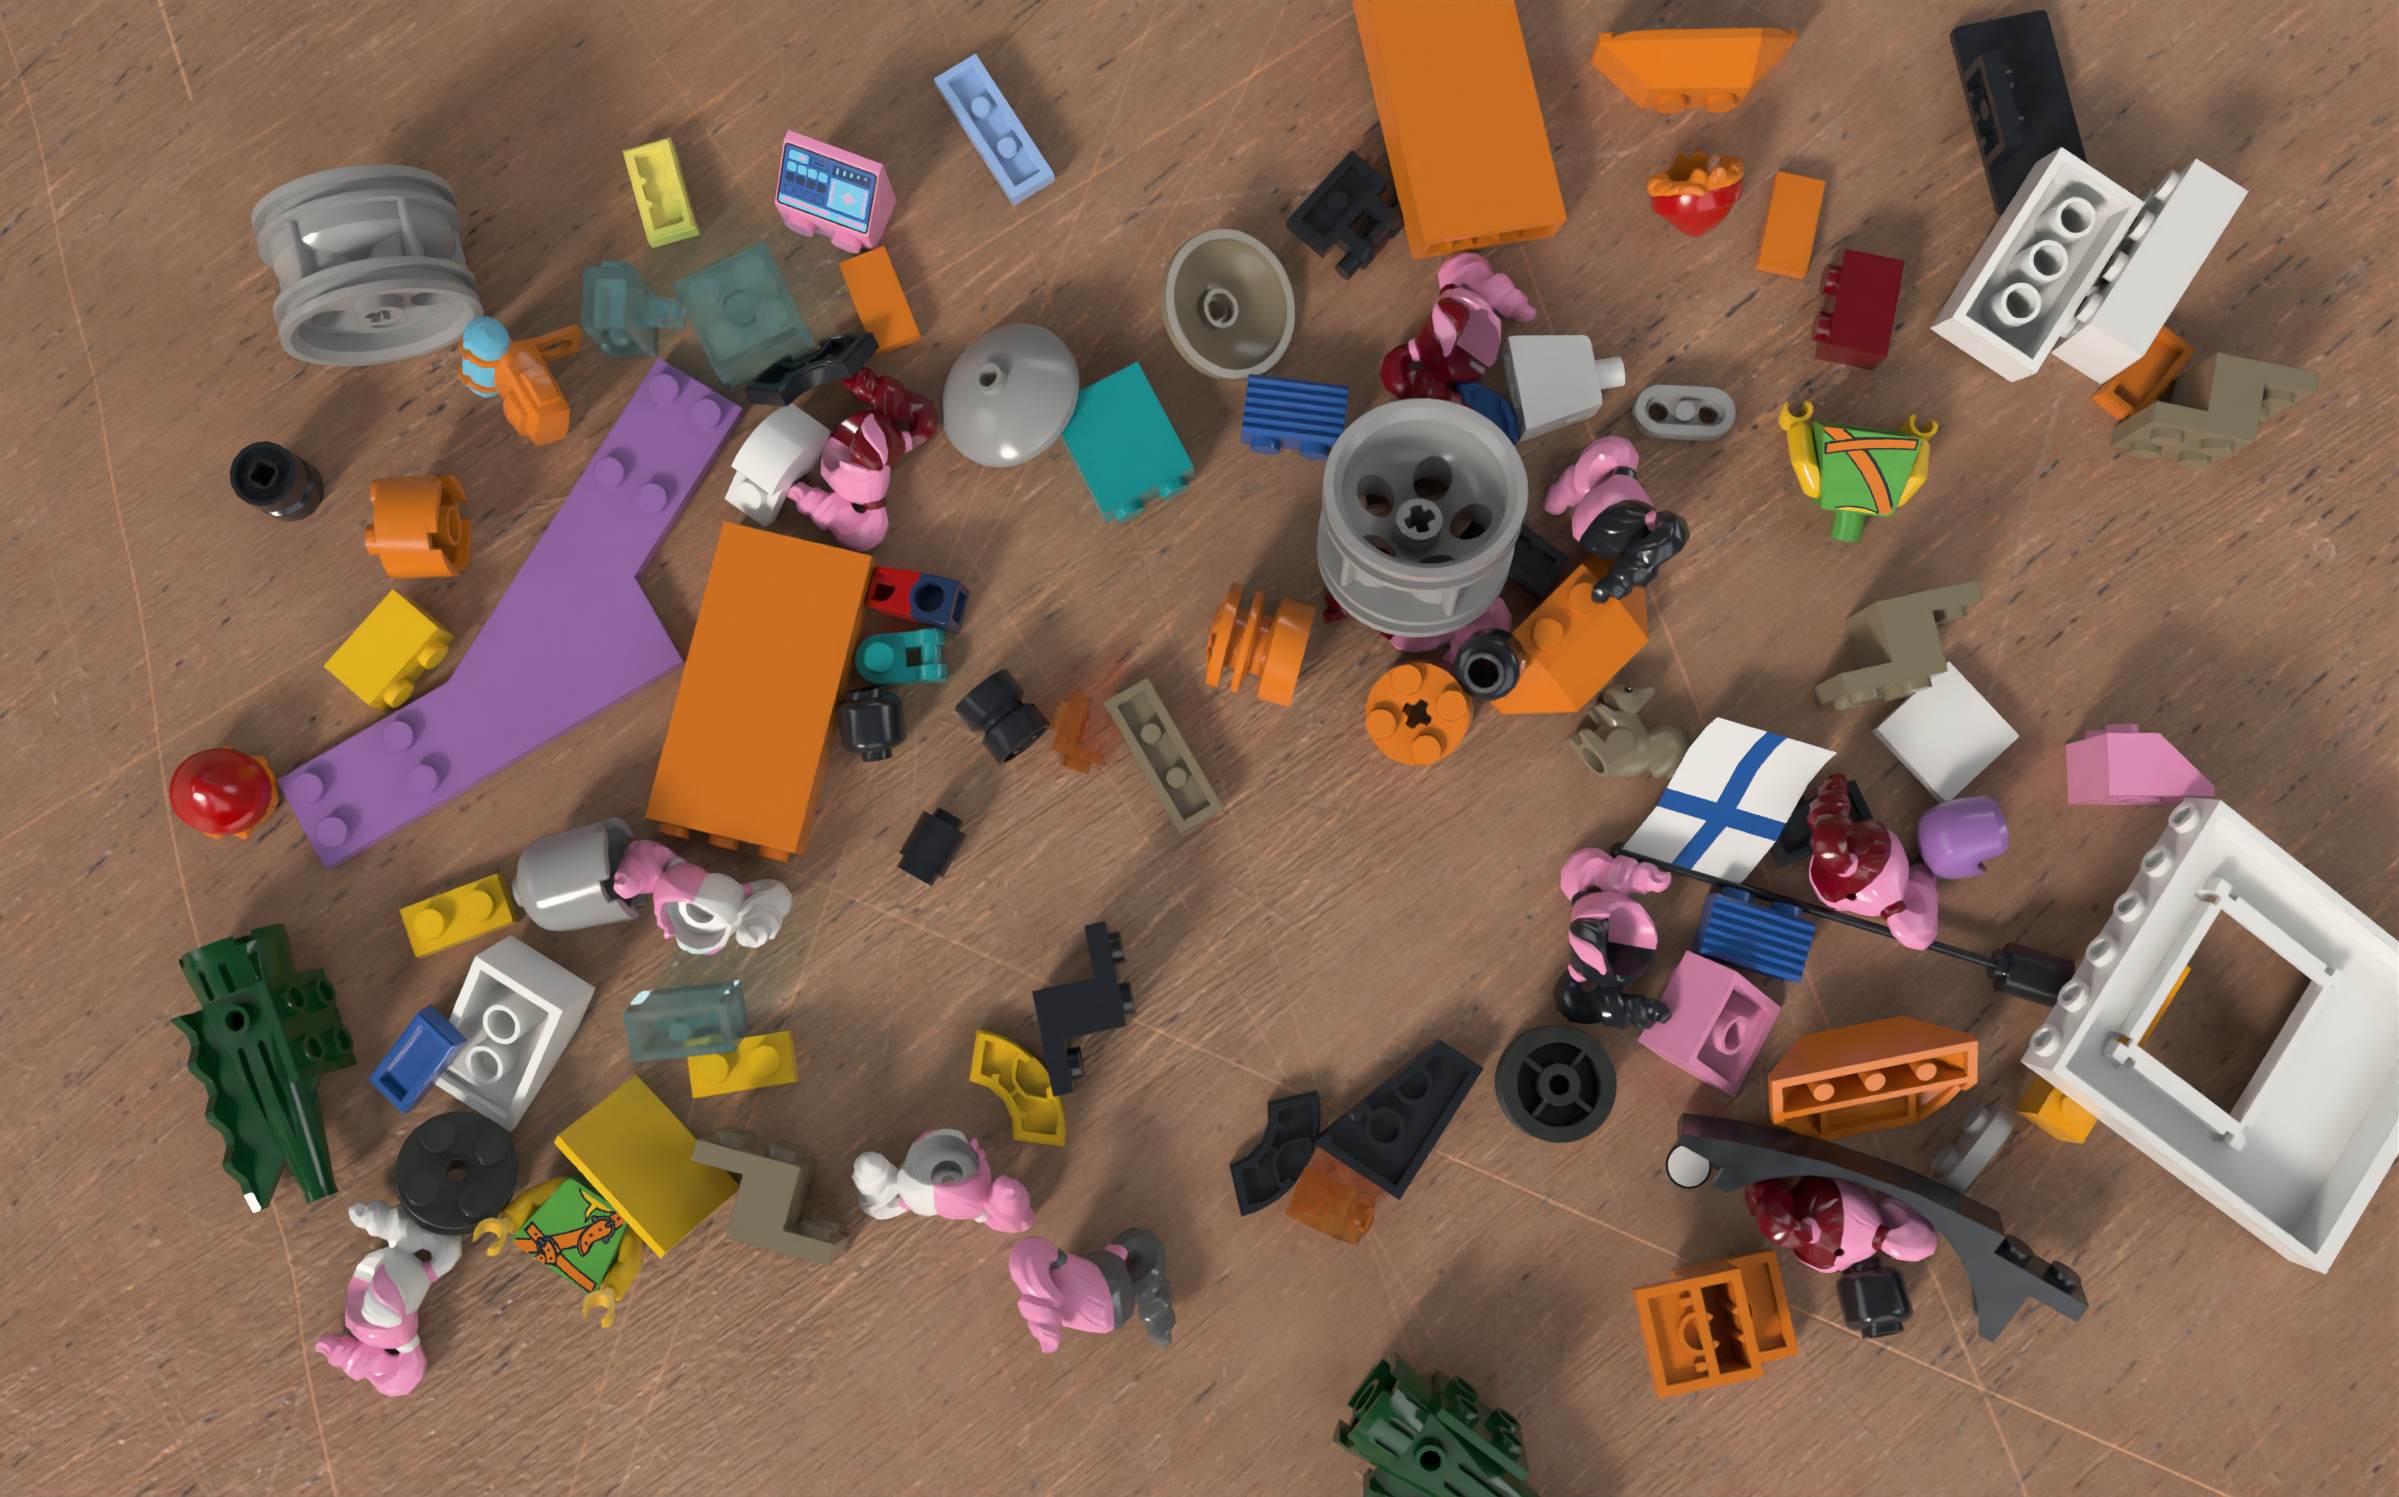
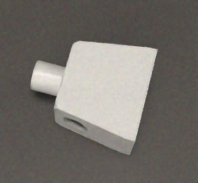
[1501,335,1625,442]

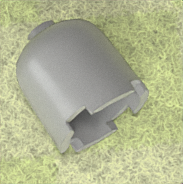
[512,817,647,932]

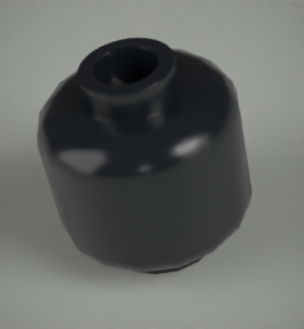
[1454,628,1526,701]
[836,685,907,762]
[1836,1258,1913,1339]

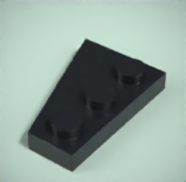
[1311,1038,1484,1200]

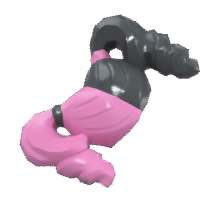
[1009,1227,1176,1353]

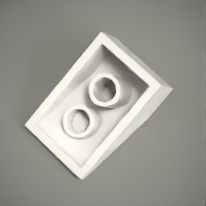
[434,935,595,1132]

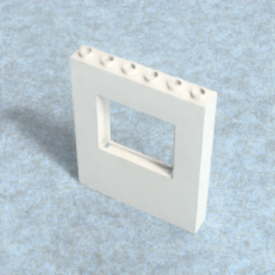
[2021,797,2399,1274]

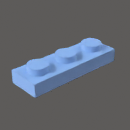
[934,53,1055,206]

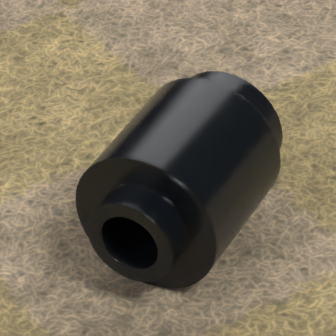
[897,807,968,886]

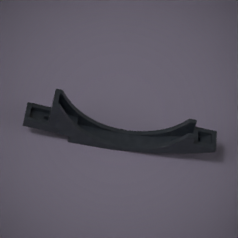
[1677,1113,2089,1343]

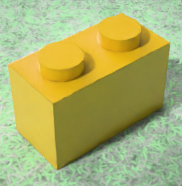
[324,589,455,712]

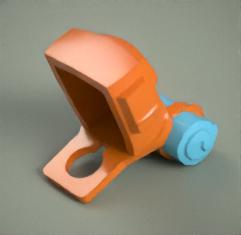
[458,316,582,447]

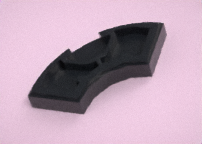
[743,332,879,407]
[1229,1090,1321,1217]

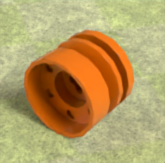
[1205,581,1317,708]

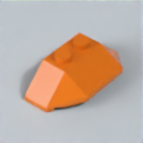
[1591,28,1798,114]
[1489,554,1649,715]
[1768,1016,1978,1141]

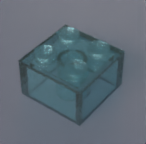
[673,241,817,389]

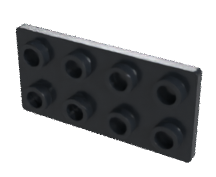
[1949,10,2088,215]

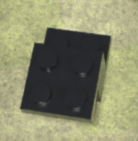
[1032,921,1137,1097]

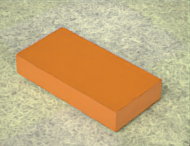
[1754,171,1826,280]
[838,245,922,358]
[2091,325,2196,422]

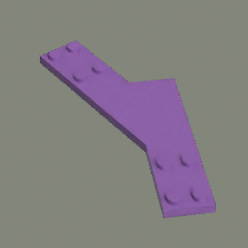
[277,358,746,869]

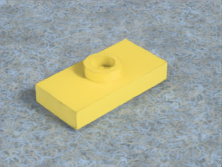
[623,137,700,248]

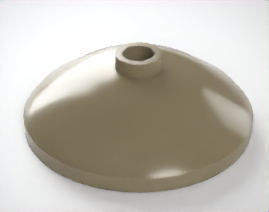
[1160,228,1295,381]

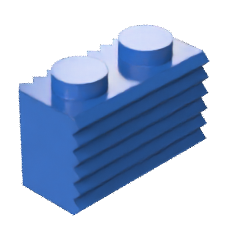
[1241,374,1349,461]
[1691,887,1816,983]

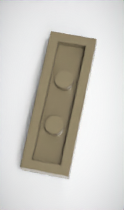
[1103,677,1224,835]

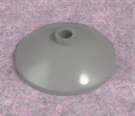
[941,323,1079,468]

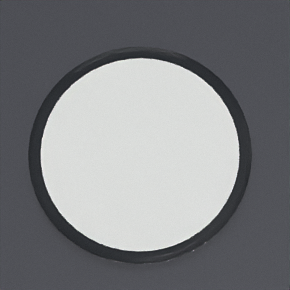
[1665,1144,1712,1189]

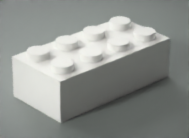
[1930,147,2145,383]
[2051,158,2249,385]

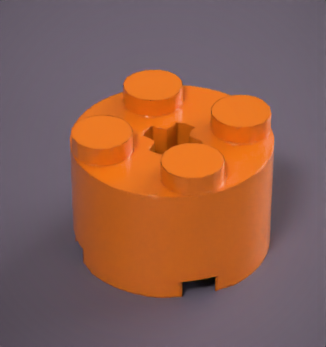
[365,474,472,579]
[1365,658,1473,766]

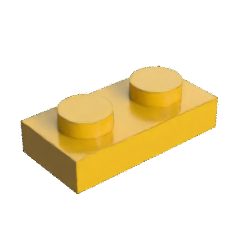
[399,873,519,958]
[686,1030,799,1099]

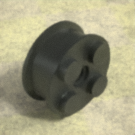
[1495,1026,1617,1143]
[395,1111,518,1236]

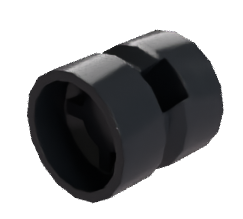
[230,441,324,522]
[955,669,1051,766]

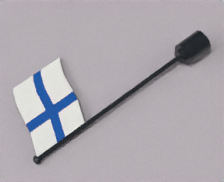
[1610,717,2075,1008]

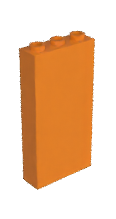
[1352,0,1567,260]
[645,521,879,863]

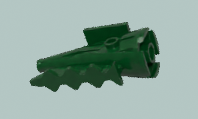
[171,924,357,1213]
[1333,1352,1541,1497]

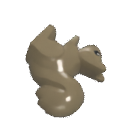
[1568,684,1691,779]

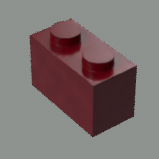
[1811,249,1905,370]

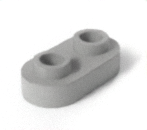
[1632,384,1736,441]
[1930,1104,2015,1194]

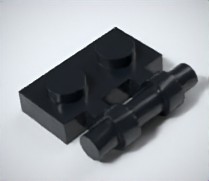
[1286,150,1404,280]

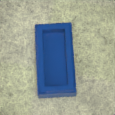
[368,1005,468,1115]

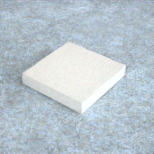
[1871,662,2019,804]

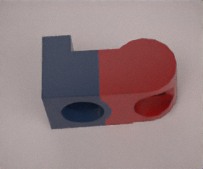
[865,566,970,635]

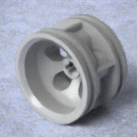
[251,164,484,366]
[1317,398,1528,637]

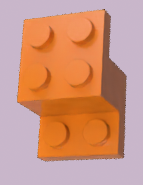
[1631,1248,1799,1399]

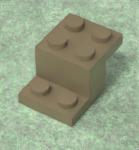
[2111,352,2319,469]
[1812,580,1983,712]
[691,1127,852,1266]

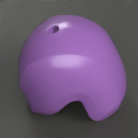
[1916,796,2009,879]

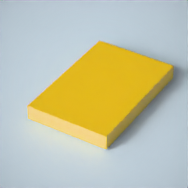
[553,1075,740,1259]

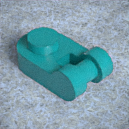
[855,628,948,686]

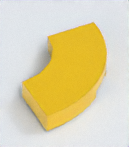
[969,1029,1066,1147]

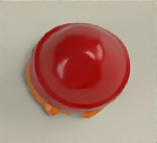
[1646,151,1744,237]
[169,746,280,840]

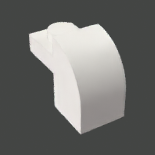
[725,403,832,527]

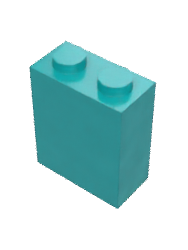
[1059,361,1194,523]

